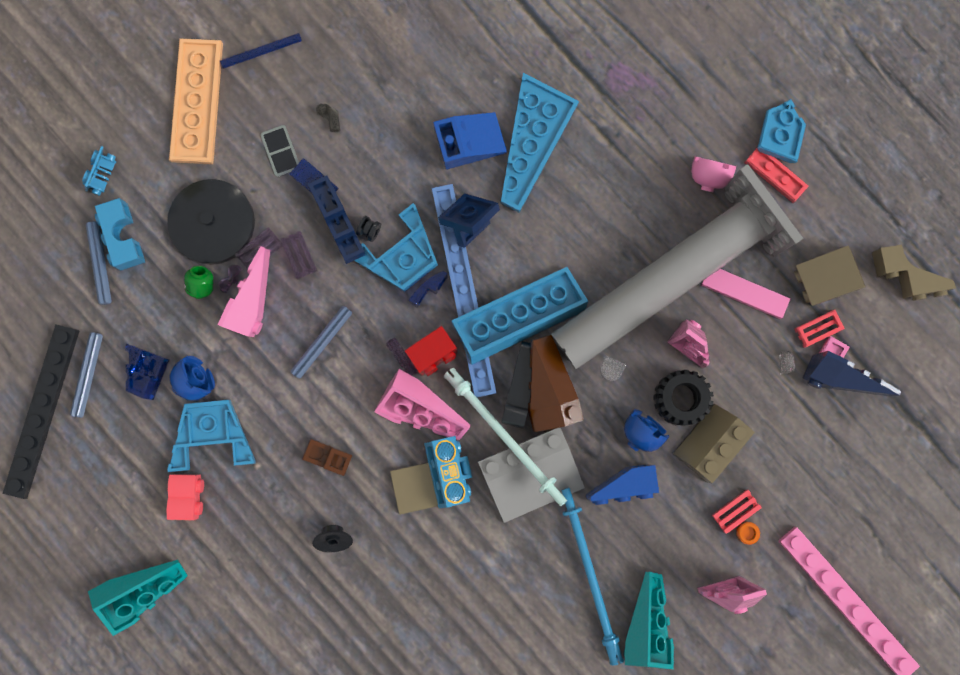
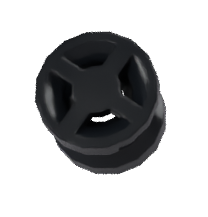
[356,216,381,242]

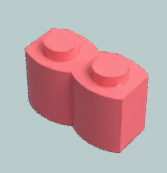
[166,474,204,520]

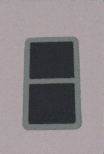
[260,125,300,176]

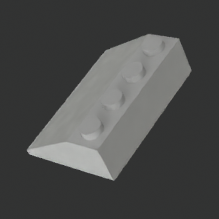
[478,428,585,523]

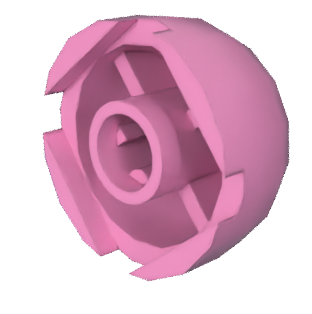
[691,156,737,192]

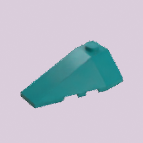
[88,559,188,636]
[624,572,674,670]

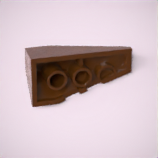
[528,335,584,432]

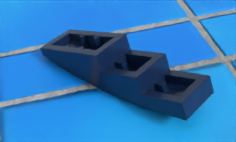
[308,176,366,264]

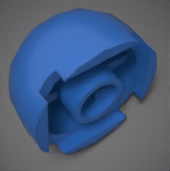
[170,356,215,400]
[624,409,669,452]

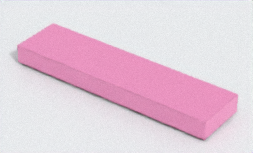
[701,269,790,319]

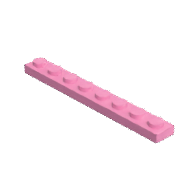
[779,526,920,675]

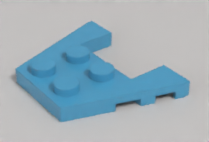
[354,203,438,292]
[167,400,256,472]

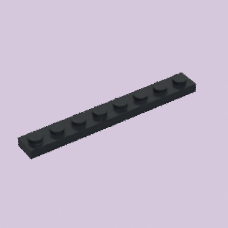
[2,324,80,499]

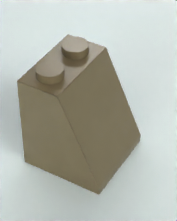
[794,245,866,306]

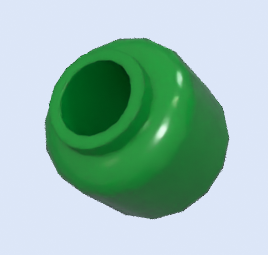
[184,266,213,299]

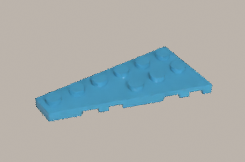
[501,73,579,213]

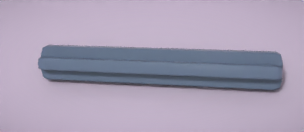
[86,221,112,305]
[291,306,352,379]
[70,332,103,418]

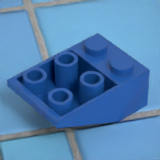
[433,112,507,170]
[586,464,659,505]

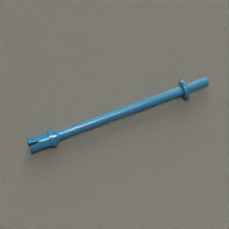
[561,488,624,666]

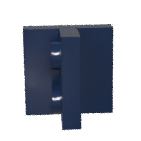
[438,194,500,248]

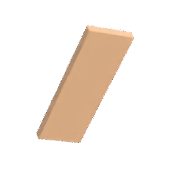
[169,39,223,164]

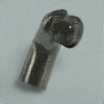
[316,104,340,132]

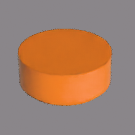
[736,522,760,545]

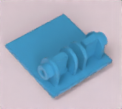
[82,146,116,196]

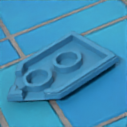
[757,99,806,163]

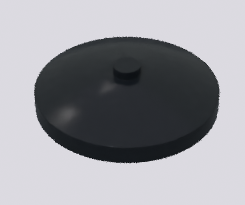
[167,179,255,264]

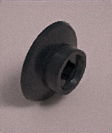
[312,525,353,552]

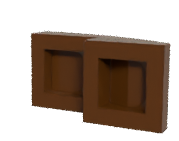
[302,438,352,476]

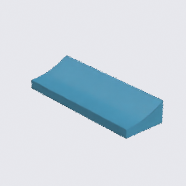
[451,267,588,365]

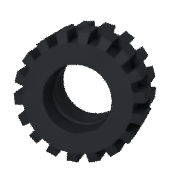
[653,370,714,426]

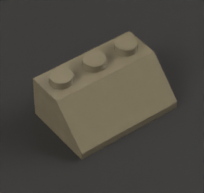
[673,404,755,483]

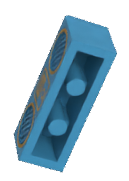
[424,436,472,508]

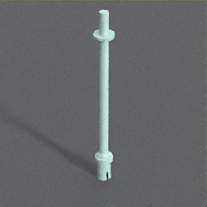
[444,368,567,506]

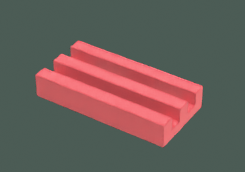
[794,309,845,348]
[712,489,762,534]

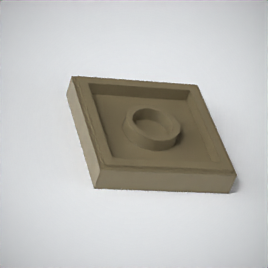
[390,463,438,515]

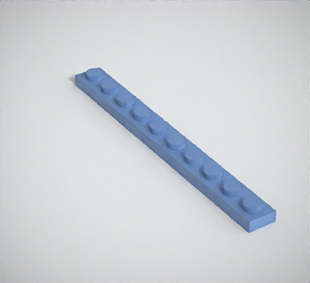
[432,184,496,398]

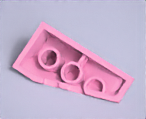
[218,246,270,337]
[667,319,710,368]
[374,369,470,440]
[697,576,767,614]

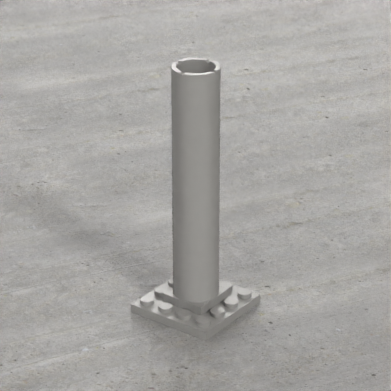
[551,164,804,369]

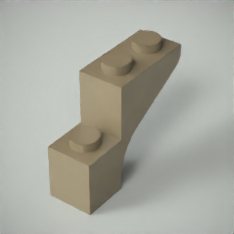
[872,245,956,301]

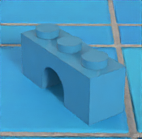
[95,198,145,270]

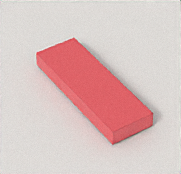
[744,148,808,203]

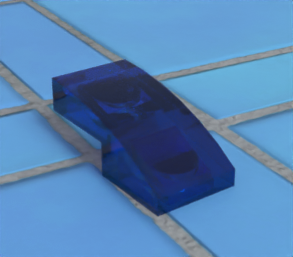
[290,158,338,194]
[409,271,448,308]

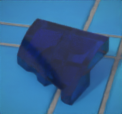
[125,344,169,400]

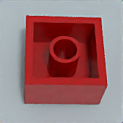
[405,326,458,377]

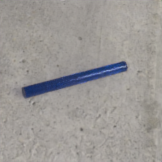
[220,33,302,69]

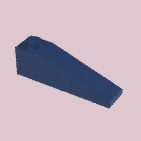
[803,351,902,396]

